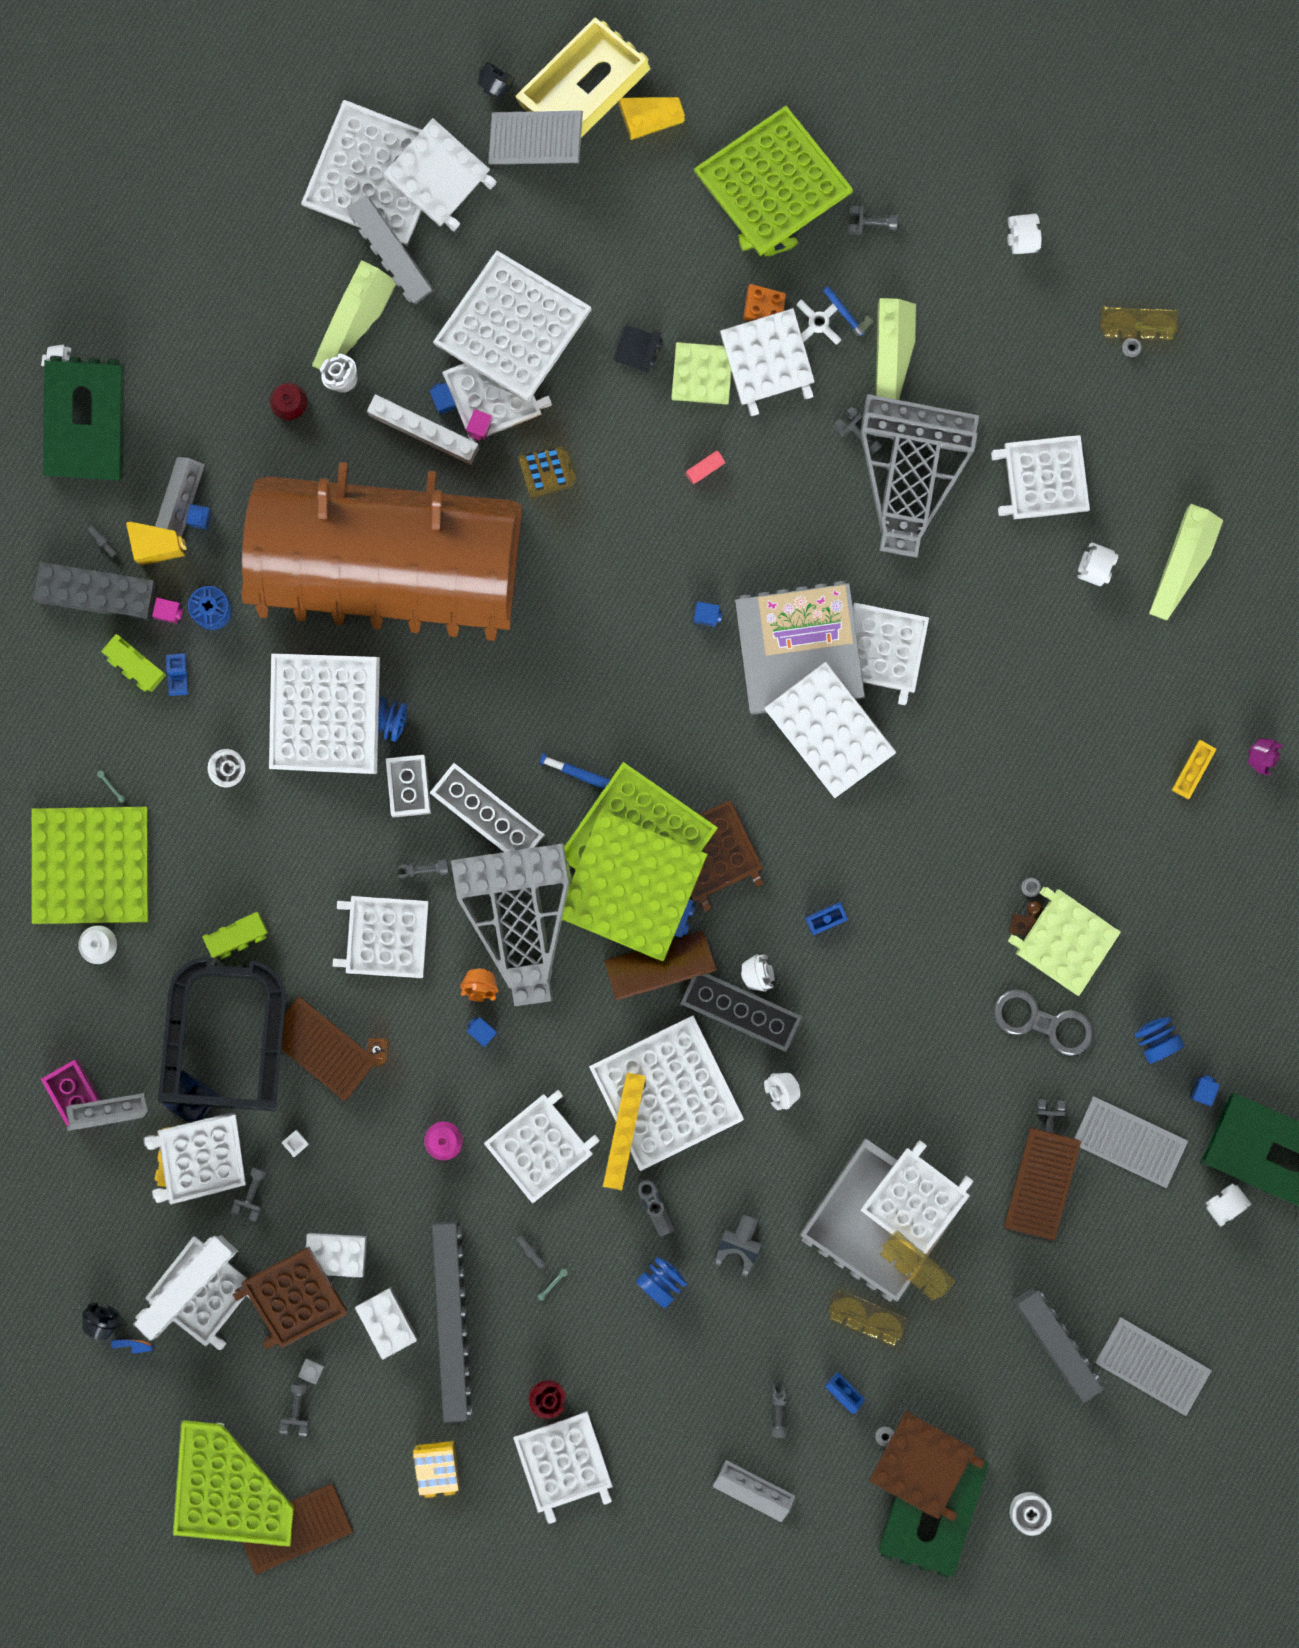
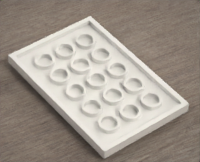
[765,662,896,798]

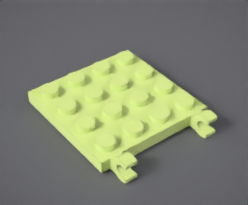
[1008,887,1121,996]

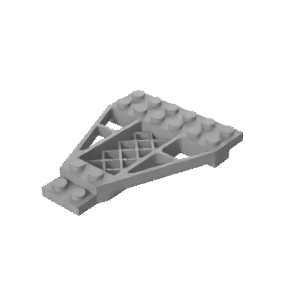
[860,394,979,558]
[451,843,572,1006]

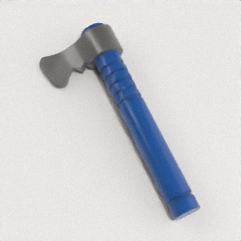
[823,286,874,337]

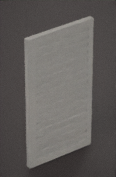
[488,110,583,165]
[1074,1096,1188,1188]
[1095,1317,1212,1416]

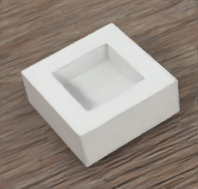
[281,1130,309,1157]

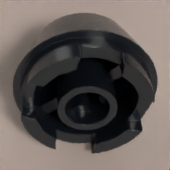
[478,62,515,97]
[82,1302,120,1340]

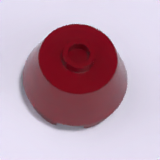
[270,383,308,420]
[528,1380,566,1419]

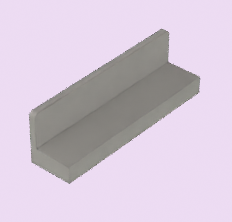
[155,457,204,536]
[66,1093,148,1131]
[713,1460,795,1522]

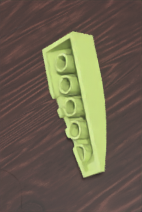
[312,260,396,370]
[876,298,916,400]
[1149,504,1223,620]

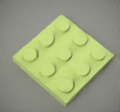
[672,342,731,404]

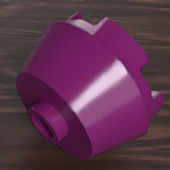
[1248,738,1283,776]

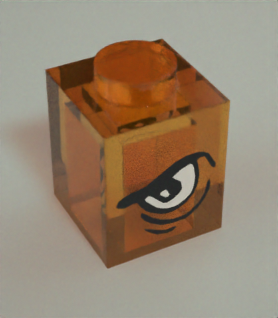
[367,1038,389,1066]

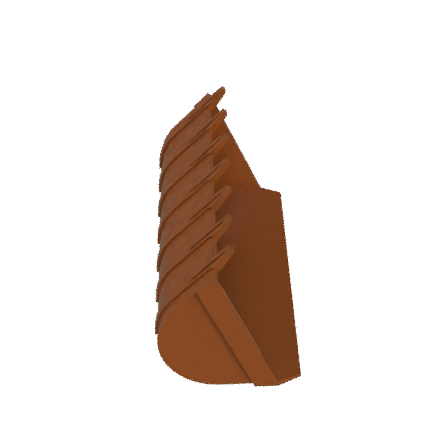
[241,462,523,641]

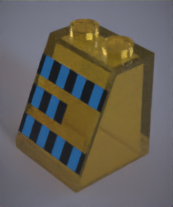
[518,447,576,499]

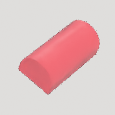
[685,451,725,485]

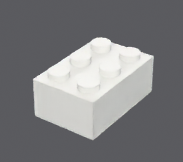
[386,755,431,818]
[306,1233,367,1277]
[355,1287,418,1360]

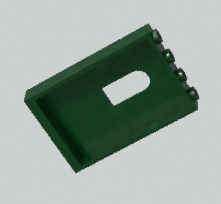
[43,355,125,481]
[1201,1093,1299,1207]
[878,1459,989,1578]

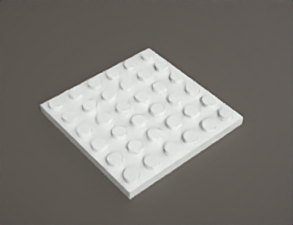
[301,100,422,246]
[433,250,592,402]
[269,654,380,774]
[589,1016,744,1171]

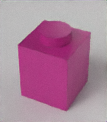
[466,409,493,441]
[152,598,183,624]

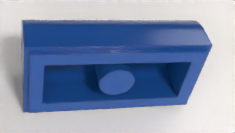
[805,902,848,935]
[824,1372,866,1414]

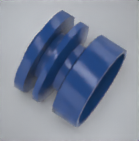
[188,586,232,630]
[378,696,407,742]
[1134,1016,1185,1064]
[636,1257,688,1309]

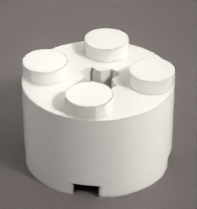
[1008,214,1041,254]
[1078,542,1118,586]
[1206,1184,1251,1227]
[1009,1492,1052,1535]

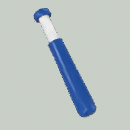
[539,753,610,790]

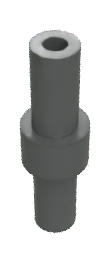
[87,525,117,559]
[516,1234,546,1269]

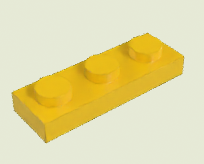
[1171,740,1216,799]

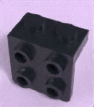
[614,326,664,373]

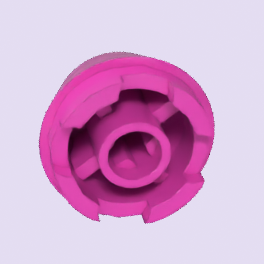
[424,1122,463,1160]

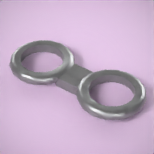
[993,989,1093,1056]

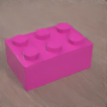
[41,1059,101,1127]

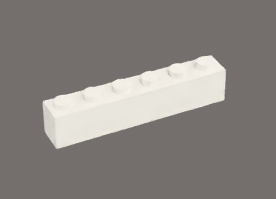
[367,394,479,465]

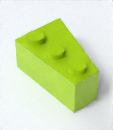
[101,634,166,692]
[202,912,269,960]

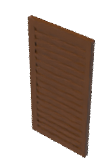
[604,931,717,1001]
[282,996,378,1102]
[1004,1127,1081,1240]
[242,1483,353,1575]

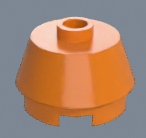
[460,969,498,1002]

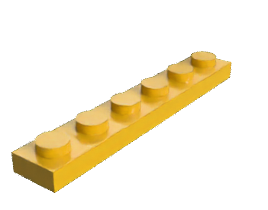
[603,1072,646,1190]

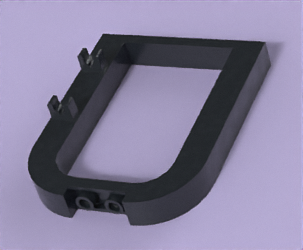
[158,957,286,1112]

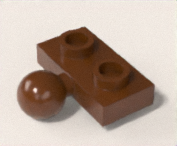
[1009,901,1042,936]

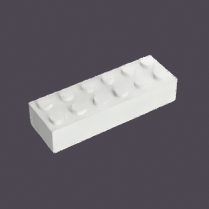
[430,763,545,852]
[134,1235,238,1340]

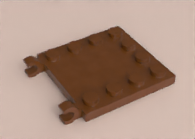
[691,800,764,912]
[232,1247,348,1349]
[869,1411,985,1521]

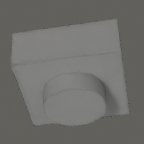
[298,1358,324,1385]

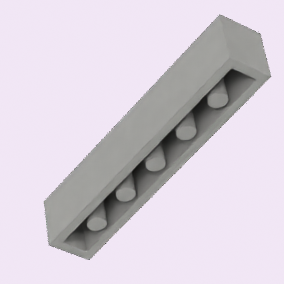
[347,195,435,304]

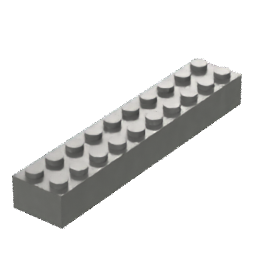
[432,1221,472,1422]

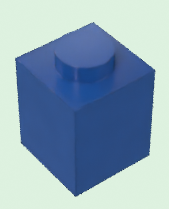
[429,383,457,415]
[186,504,212,530]
[693,602,722,627]
[467,1017,498,1047]
[1190,1075,1220,1106]

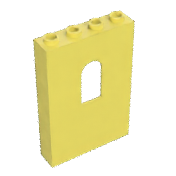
[515,18,650,137]

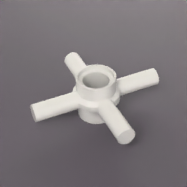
[796,299,842,345]

